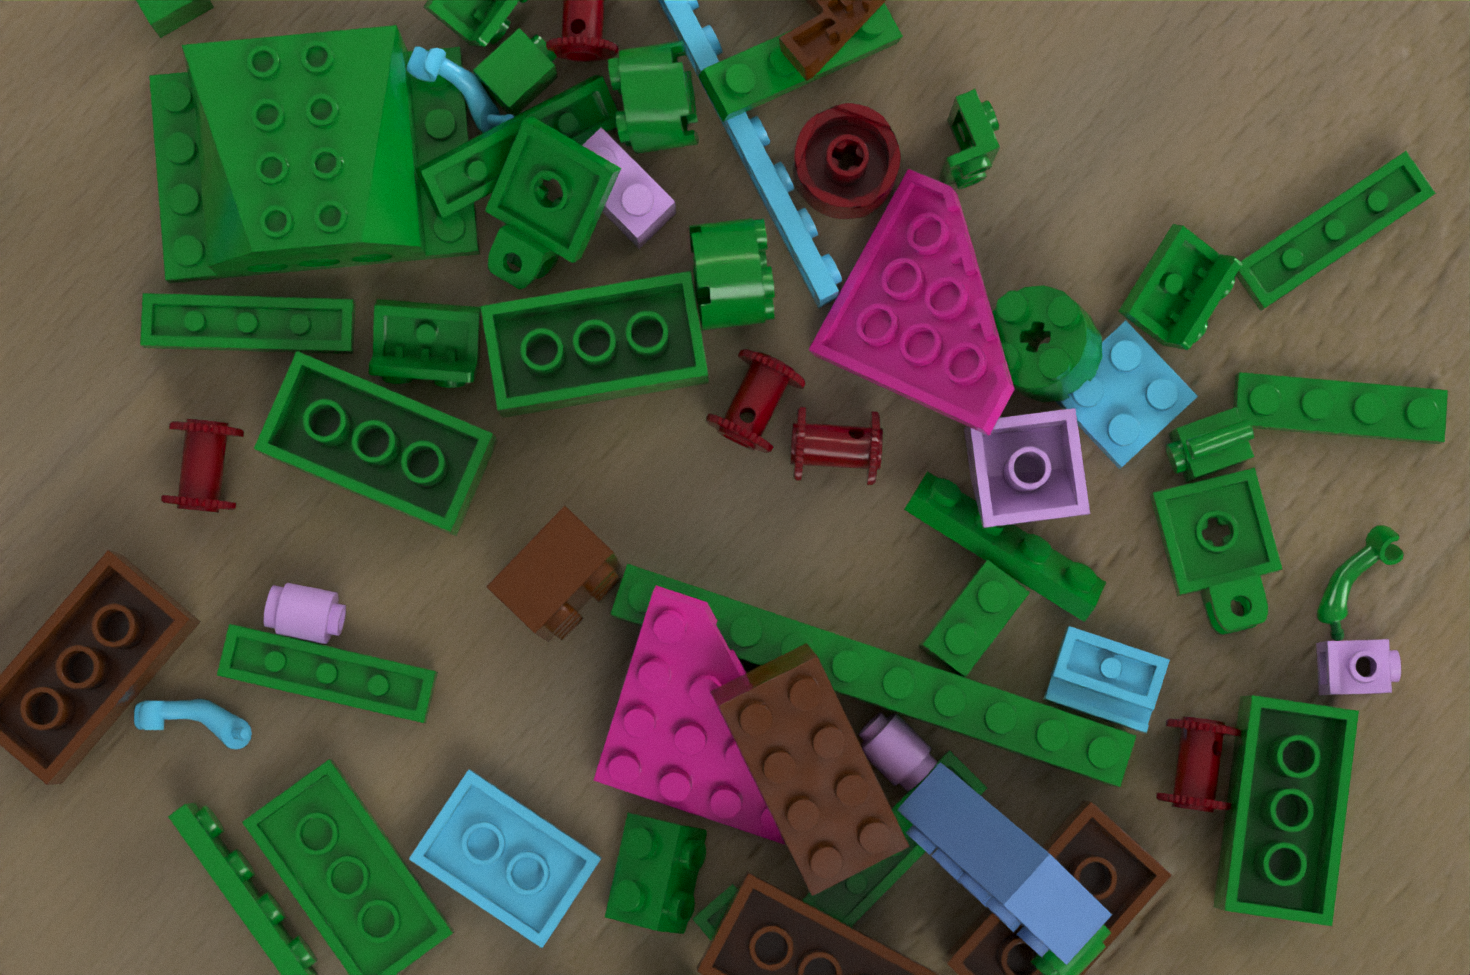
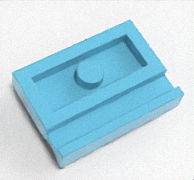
[1043,626,1170,733]

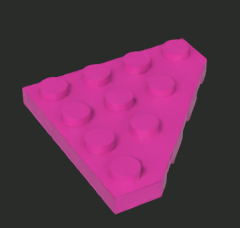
[808,169,1015,436]
[593,585,785,845]

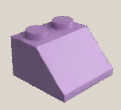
[964,408,1090,528]

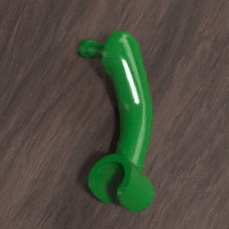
[1316,525,1404,641]

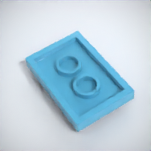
[409,769,602,948]

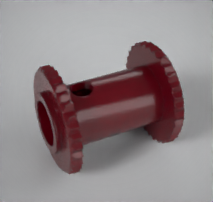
[546,0,618,62]
[706,349,806,453]
[790,407,883,485]
[161,419,244,513]
[1156,716,1241,813]

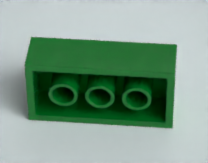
[480,271,709,418]
[254,351,498,536]
[1213,695,1359,926]

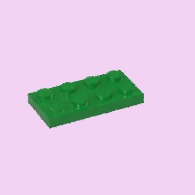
[242,759,454,975]

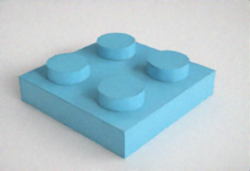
[1055,320,1198,469]

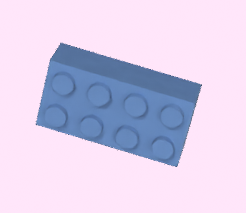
[897,762,1112,965]

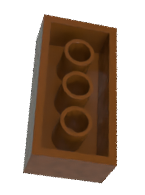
[486,505,621,642]
[0,550,201,785]
[710,643,910,896]
[942,800,1172,975]
[697,871,940,975]

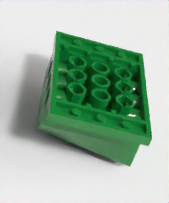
[149,25,480,284]

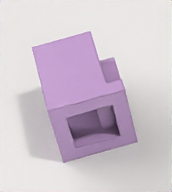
[1316,639,1401,696]

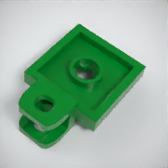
[485,116,621,289]
[1150,468,1283,635]

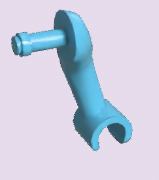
[407,46,515,133]
[134,699,252,750]

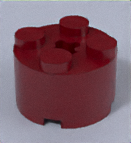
[793,103,901,219]

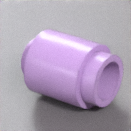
[264,583,346,644]
[858,712,937,791]

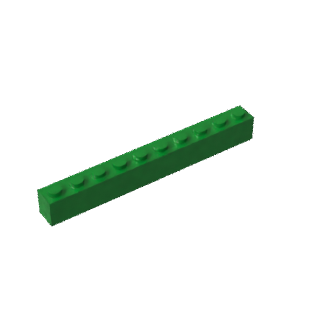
[610,563,1136,787]

